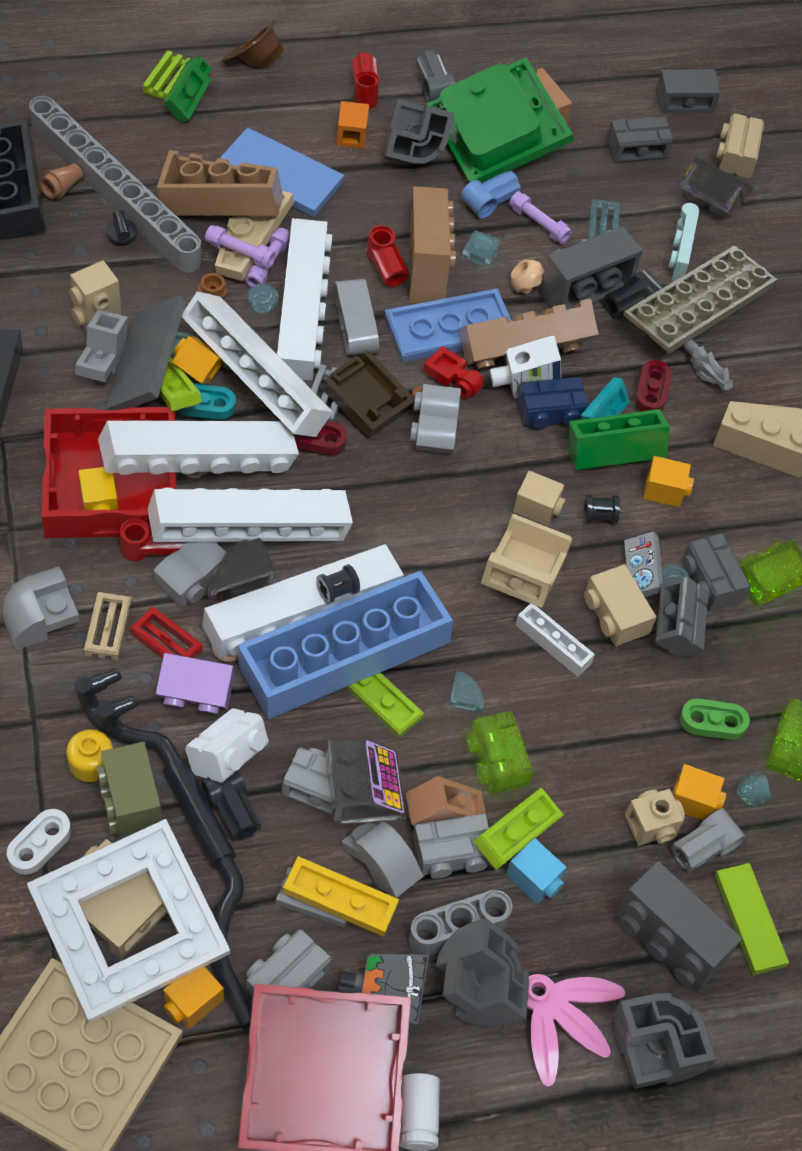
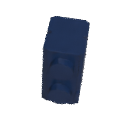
[517,377,588,429]

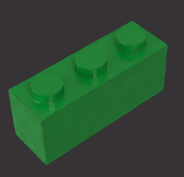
[568,409,670,470]

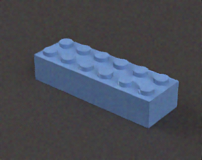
[238,570,453,720]

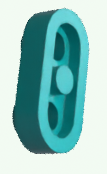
[176,383,236,420]

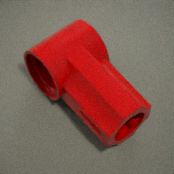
[352,53,380,108]
[366,225,409,288]
[120,519,186,562]

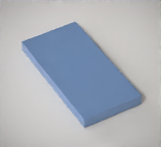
[220,127,344,217]
[384,288,511,363]

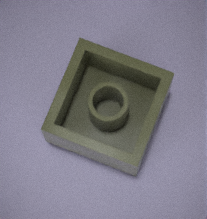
[96,742,162,840]

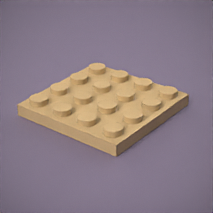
[0,958,183,1151]

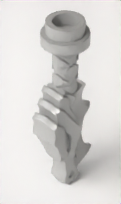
[683,339,733,391]

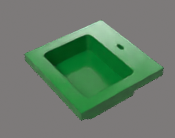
[426,57,574,184]

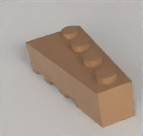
[156,150,283,216]
[409,186,456,303]
[459,298,599,369]

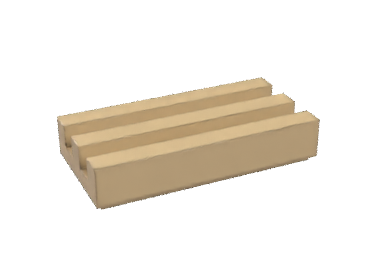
[84,592,132,661]

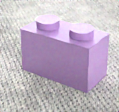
[156,653,235,715]

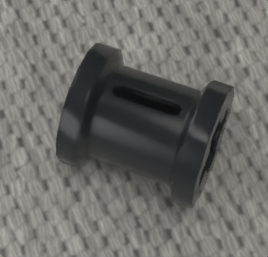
[584,495,620,524]
[316,564,361,604]

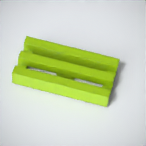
[143,50,191,100]

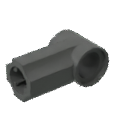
[416,50,456,103]

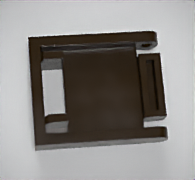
[320,351,415,438]

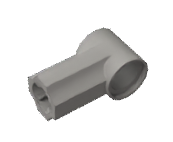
[671,808,746,872]

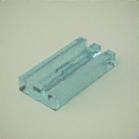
[588,199,620,239]

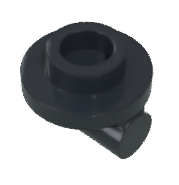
[107,210,137,244]

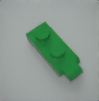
[163,55,212,123]

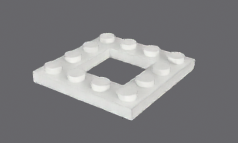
[27,819,230,1023]

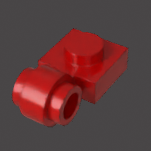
[423,346,484,399]

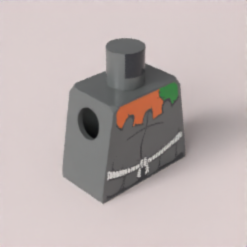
[338,954,429,1036]

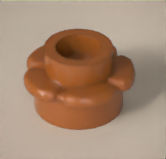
[198,273,227,298]

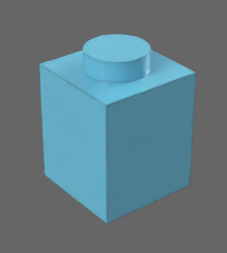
[506,838,567,904]

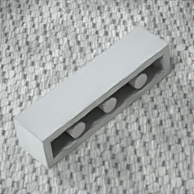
[515,603,595,677]

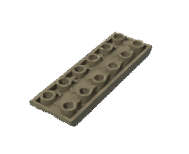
[623,245,777,353]

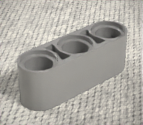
[334,279,379,356]
[408,890,513,956]

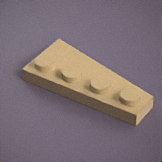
[215,191,295,281]

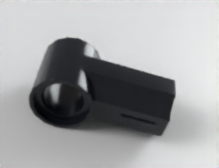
[603,270,663,318]
[201,770,261,841]

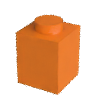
[337,101,369,149]

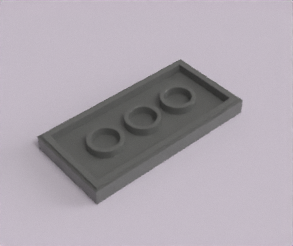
[106,295,186,410]

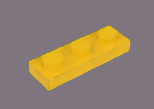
[282,856,399,937]

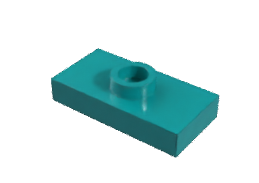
[581,377,630,420]

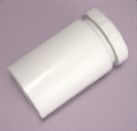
[399,1073,440,1151]

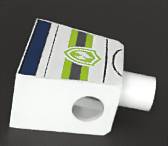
[490,336,561,399]

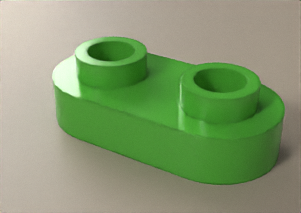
[679,699,750,740]

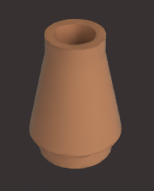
[39,163,83,199]

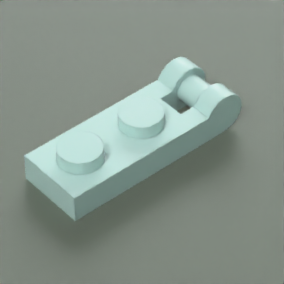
[668,203,699,281]

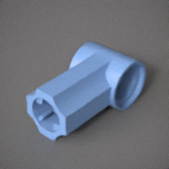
[461,171,521,219]

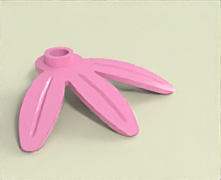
[527,974,625,1087]

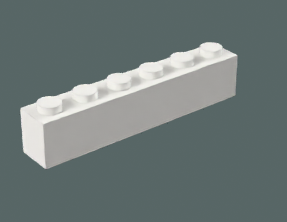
[277,218,332,381]
[182,291,333,437]
[98,421,299,475]
[148,488,353,542]
[202,544,404,659]

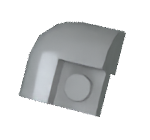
[2,566,80,651]

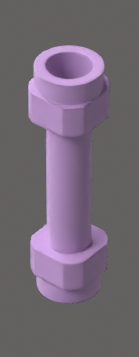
[509,191,572,244]
[205,225,276,268]
[245,228,290,289]

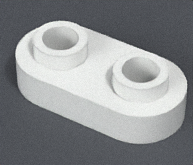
[7,809,71,875]

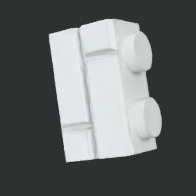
[185,708,269,783]

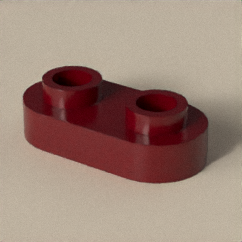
[635,360,672,412]
[293,421,347,455]

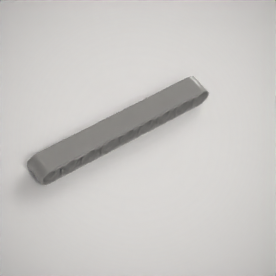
[29,96,201,273]

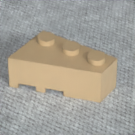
[713,401,802,478]

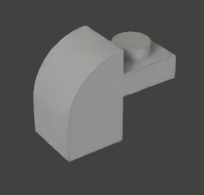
[75,310,128,382]
[341,821,424,898]

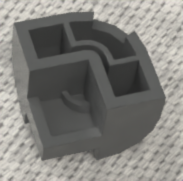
[383,98,455,164]
[436,918,529,1027]
[615,993,716,1089]

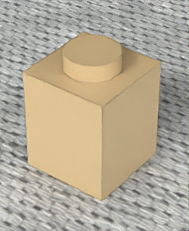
[513,471,566,526]

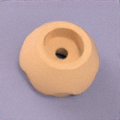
[511,260,545,294]

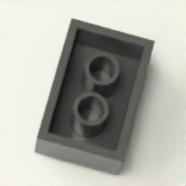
[539,226,643,310]
[616,861,742,993]

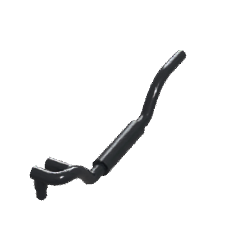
[74,668,252,1029]

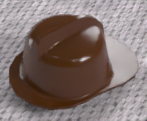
[221,21,284,68]

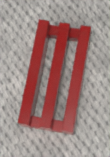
[130,606,203,659]

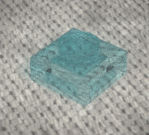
[462,230,501,267]

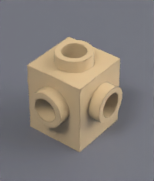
[625,789,685,846]

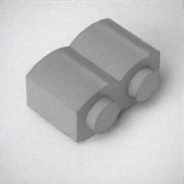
[410,384,461,454]
[153,542,231,607]

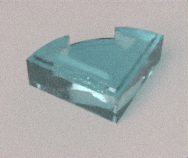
[449,670,484,712]

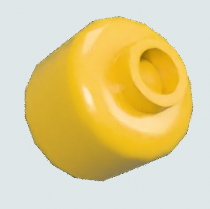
[66,729,113,782]

